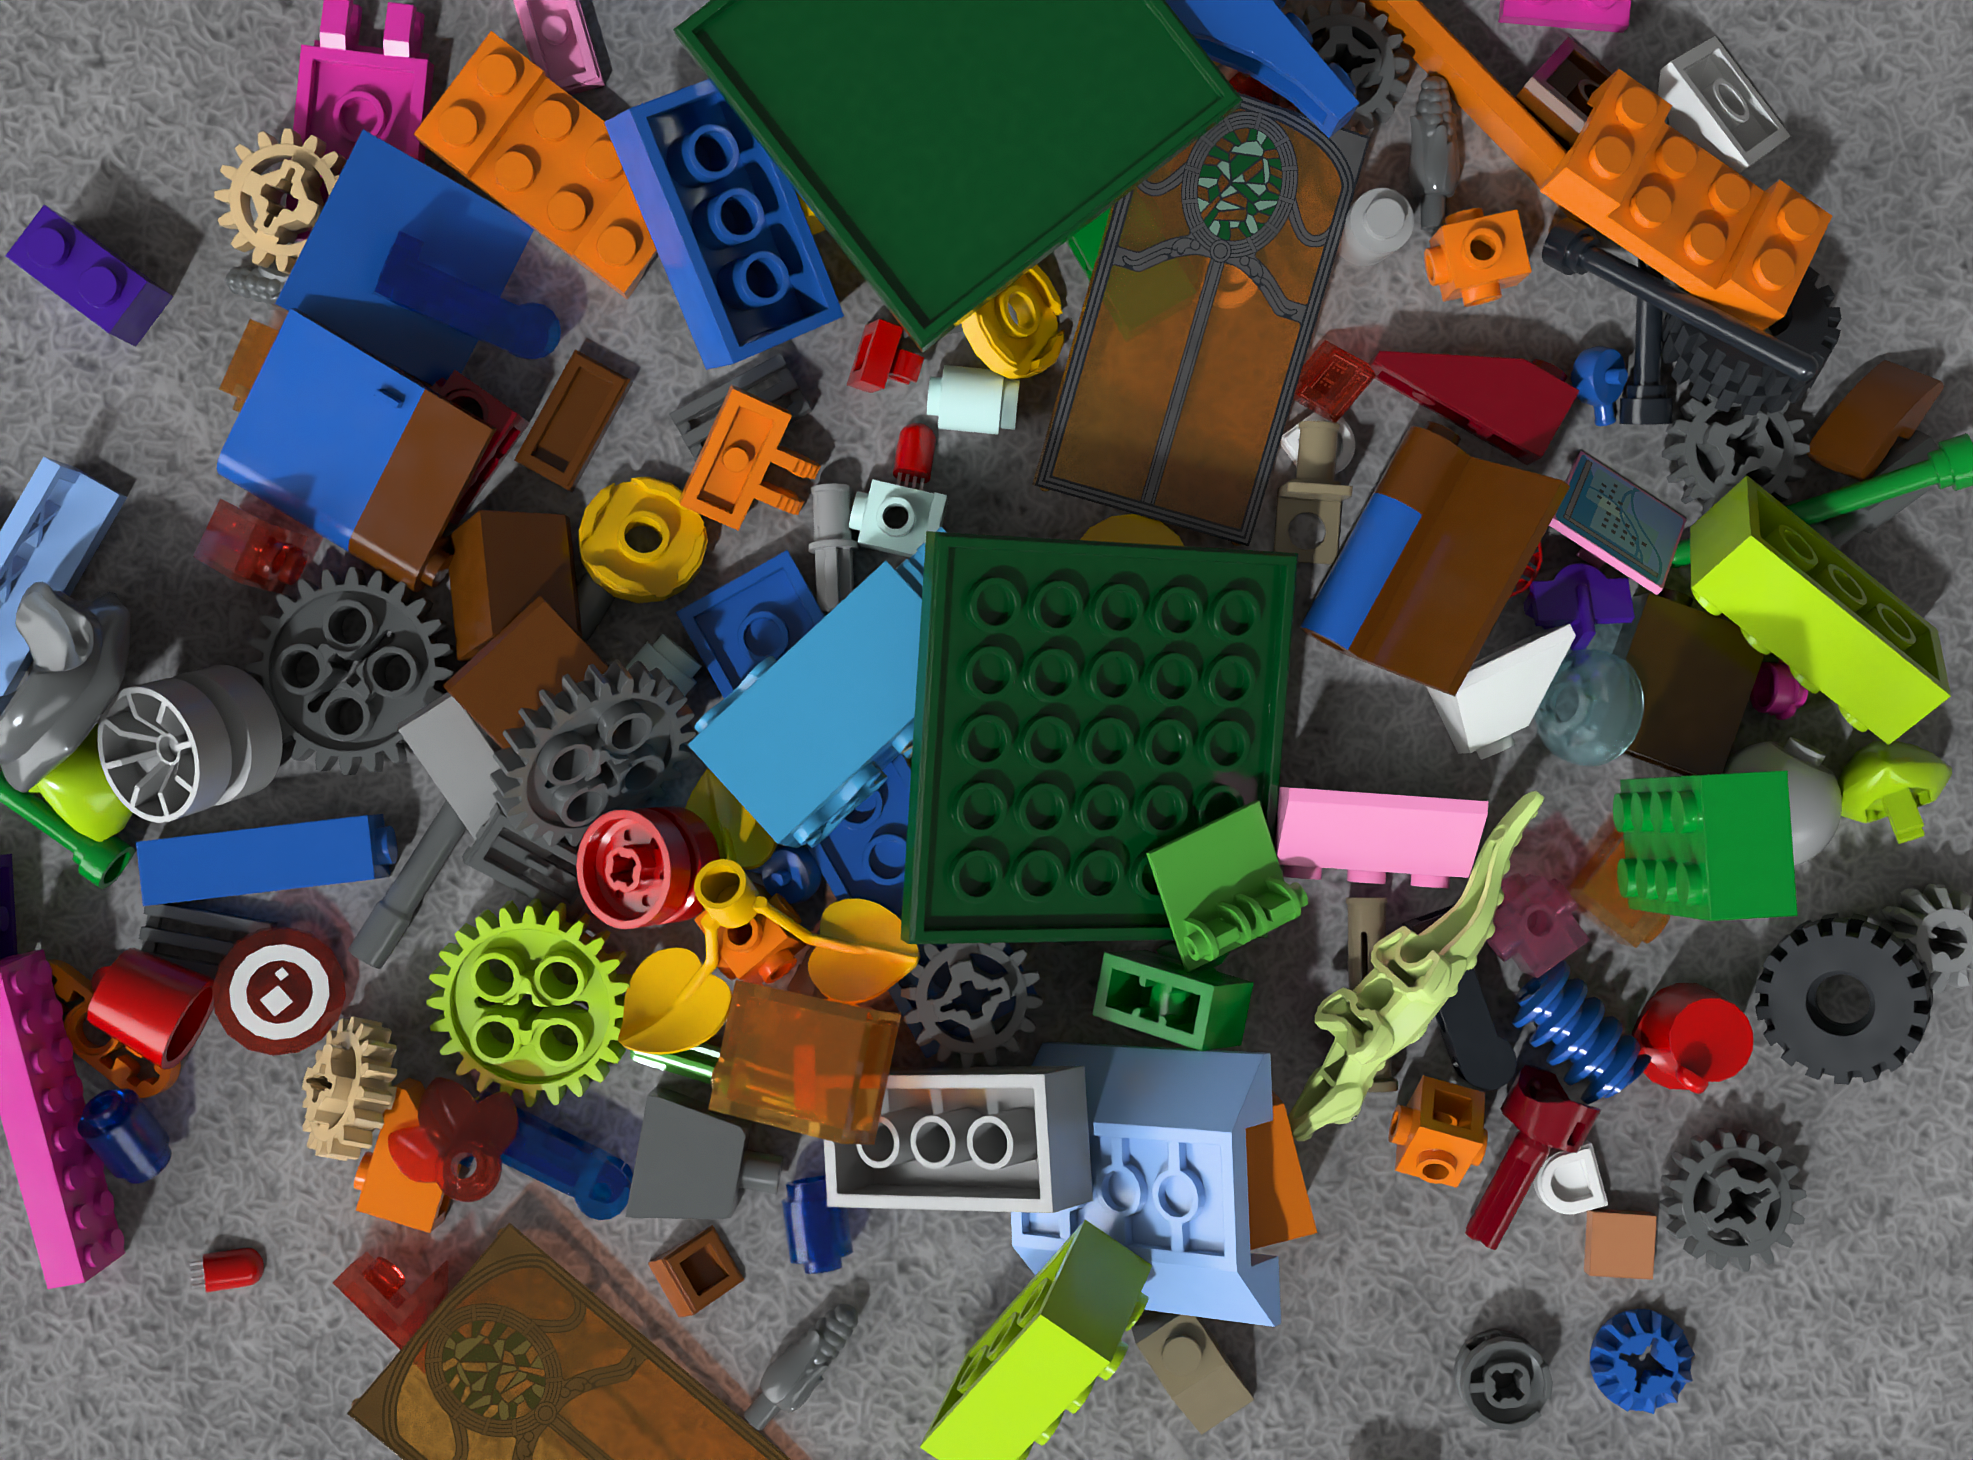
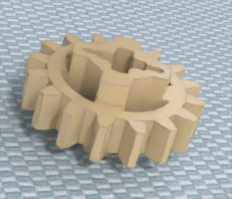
[214,128,347,274]
[302,1016,397,1161]

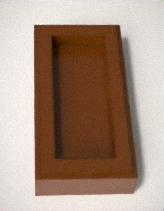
[514,350,633,493]

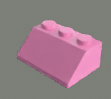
[1275,787,1488,888]

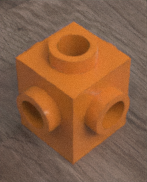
[1424,208,1532,307]
[694,882,807,985]
[1388,1075,1488,1188]

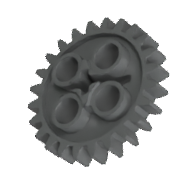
[245,567,457,775]
[490,660,696,847]

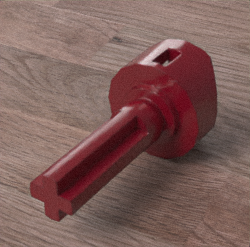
[1465,1064,1601,1250]

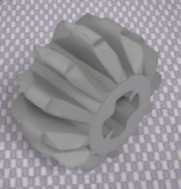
[1881,883,1973,994]

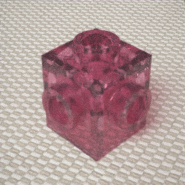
[1486,872,1590,978]

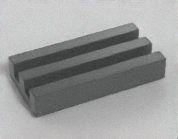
[669,353,812,462]
[462,803,586,922]
[139,903,278,987]

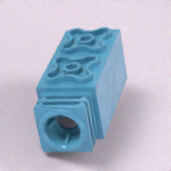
[687,527,946,848]

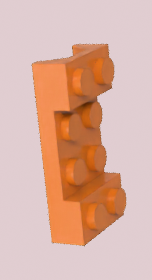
[414,31,657,299]
[1540,68,1832,331]

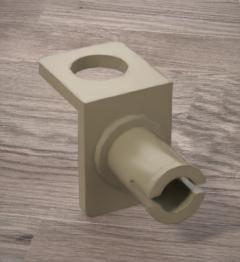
[1274,421,1353,565]

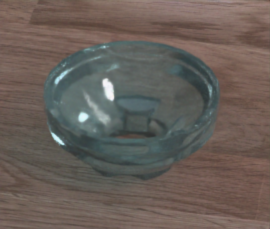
[1534,649,1644,766]

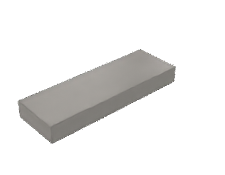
[396,692,553,874]

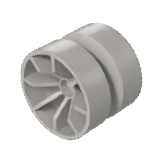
[97,665,283,823]

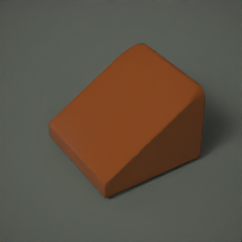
[648,1225,744,1317]

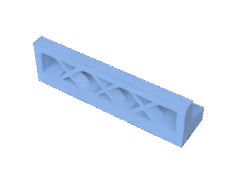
[0,457,127,696]

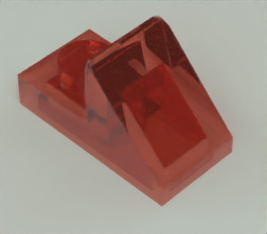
[333,1252,448,1374]

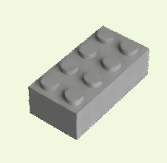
[821,1066,1093,1213]

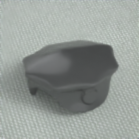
[0,582,131,793]

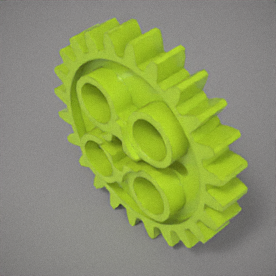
[426,898,632,1107]

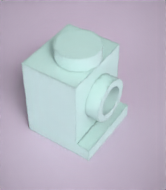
[849,479,948,558]

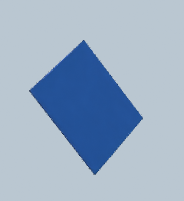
[275,129,534,386]

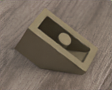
[1132,1311,1255,1435]

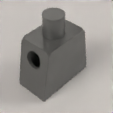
[625,1086,784,1219]

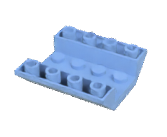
[1011,1042,1281,1327]

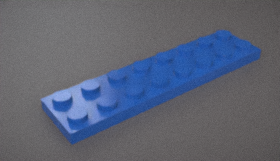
[676,550,1038,1059]

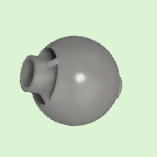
[1722,737,1842,866]

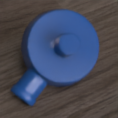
[1571,346,1628,426]
[747,845,822,904]

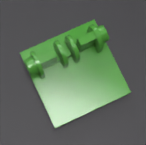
[1146,800,1308,972]

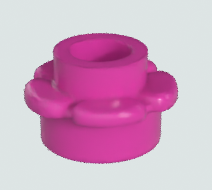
[1750,659,1809,720]

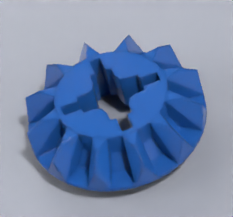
[1590,1309,1695,1414]

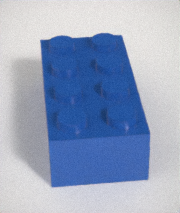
[604,79,844,370]

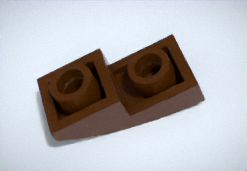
[1806,360,1944,481]

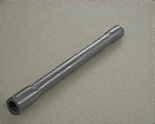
[348,572,616,969]

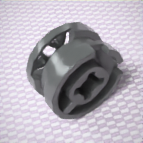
[1453,1329,1553,1431]

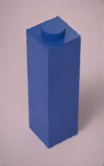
[136,814,398,906]

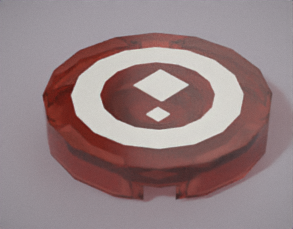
[212,927,346,1056]

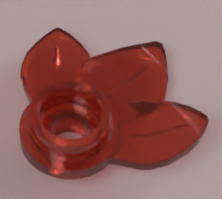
[388,1077,519,1202]

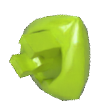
[29,723,133,842]
[1837,740,1952,844]

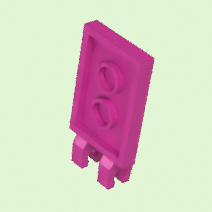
[285,0,434,241]

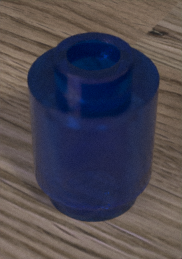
[78,1088,172,1184]
[781,1175,853,1274]

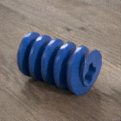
[1512,960,1652,1105]

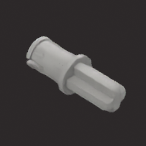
[808,483,859,613]

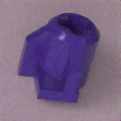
[1523,564,1635,651]

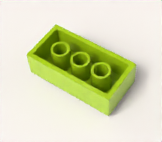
[1690,476,1951,745]
[920,1220,1152,1460]

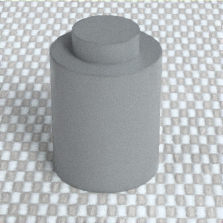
[1337,188,1414,267]

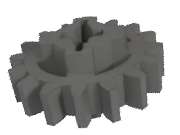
[1274,0,1410,136]
[1662,393,1810,516]
[901,943,1042,1069]
[1659,1128,1807,1272]

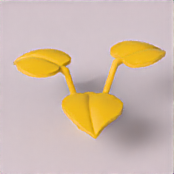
[618,768,920,1055]

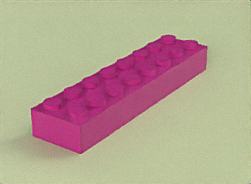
[0,949,125,1289]

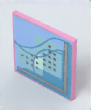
[1549,451,1687,595]

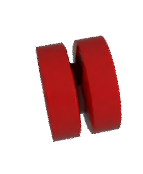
[576,806,720,929]

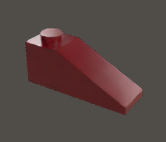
[1364,351,1580,466]

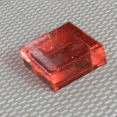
[1293,340,1376,423]

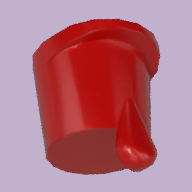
[87,948,220,1070]
[1632,983,1753,1094]

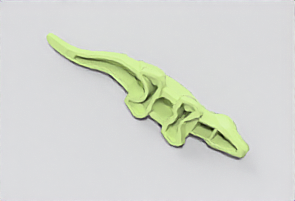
[1288,791,1544,1141]

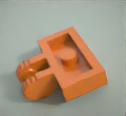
[679,384,821,531]

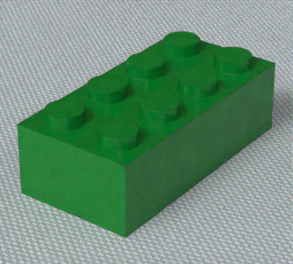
[1613,770,1798,921]

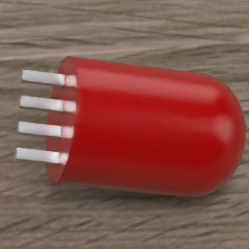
[893,423,936,491]
[190,1248,264,1293]

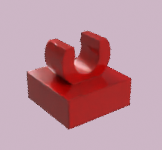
[847,319,924,393]

